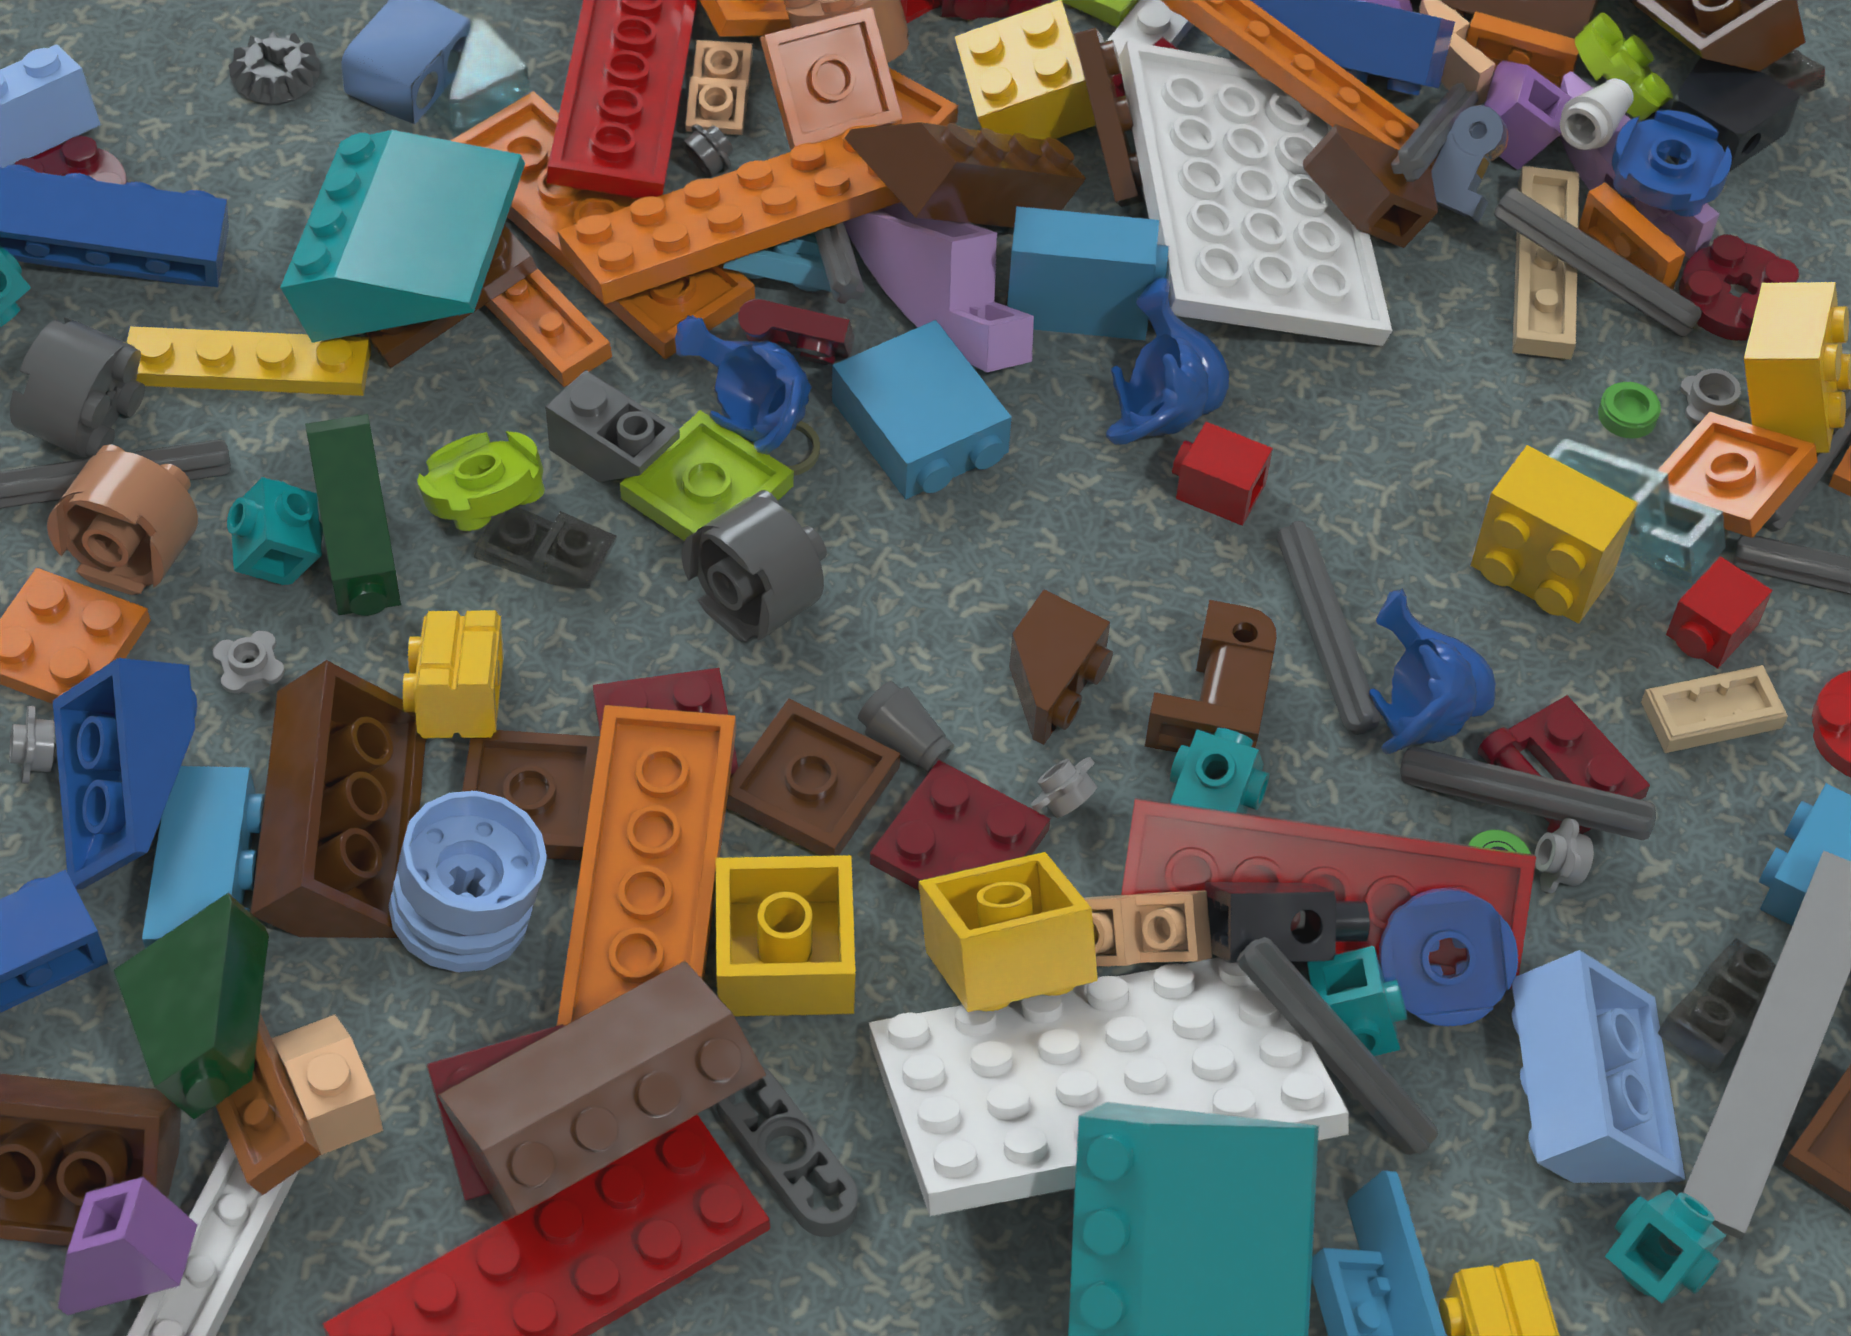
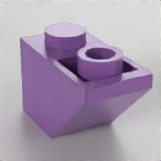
[1484,61,1571,170]
[58,1177,198,1315]

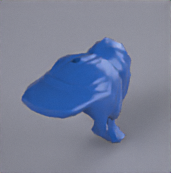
[1106,277,1229,445]
[675,315,812,454]
[1369,588,1496,755]

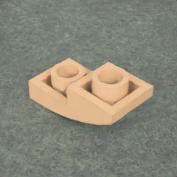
[1419,0,1495,106]
[686,40,753,135]
[1084,891,1212,966]

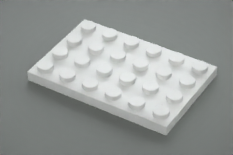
[1119,41,1392,346]
[869,957,1348,1216]

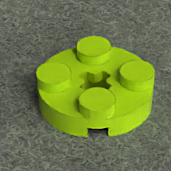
[1575,13,1673,120]
[417,431,545,531]

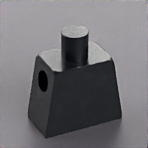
[1670,57,1801,172]
[1205,882,1370,963]

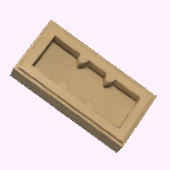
[1641,665,1788,753]

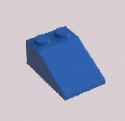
[52,658,197,890]

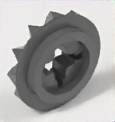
[228,30,321,104]

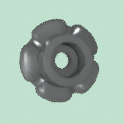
[682,124,734,178]

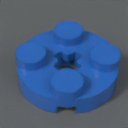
[1611,110,1732,217]
[1379,888,1518,1026]

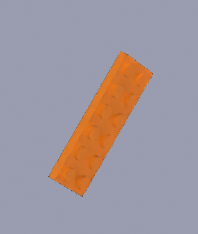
[451,91,755,359]
[557,124,901,305]
[557,705,737,1026]

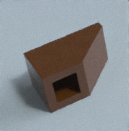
[1303,124,1438,248]
[1009,589,1113,745]

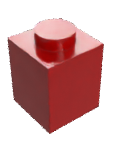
[1172,422,1273,526]
[1666,556,1773,669]

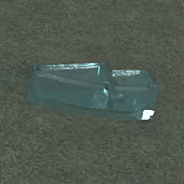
[1548,438,1726,585]

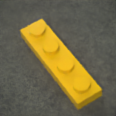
[127,326,371,396]

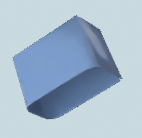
[342,0,472,124]

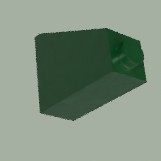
[305,414,401,616]
[113,893,269,1120]

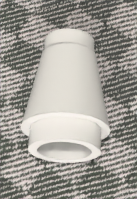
[1560,78,1633,150]

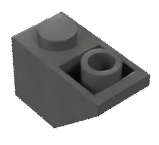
[545,370,680,482]

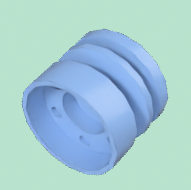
[389,791,547,973]

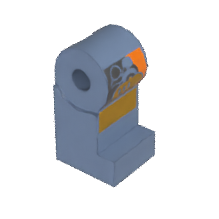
[1431,105,1509,223]

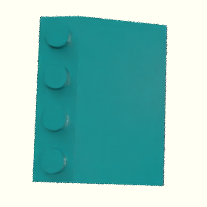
[280,130,525,343]
[1068,1102,1319,1336]

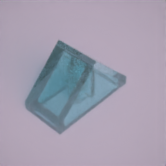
[449,19,530,137]

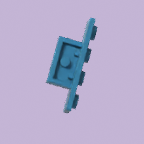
[1311,1170,1447,1336]

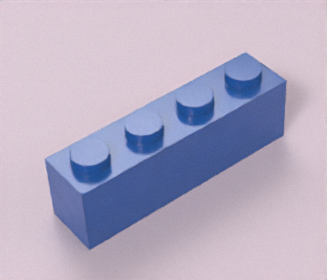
[1230,0,1455,96]
[0,165,229,287]
[0,869,109,1013]

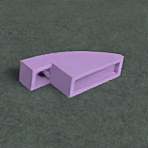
[844,202,1034,372]

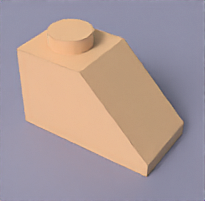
[272,1015,383,1155]

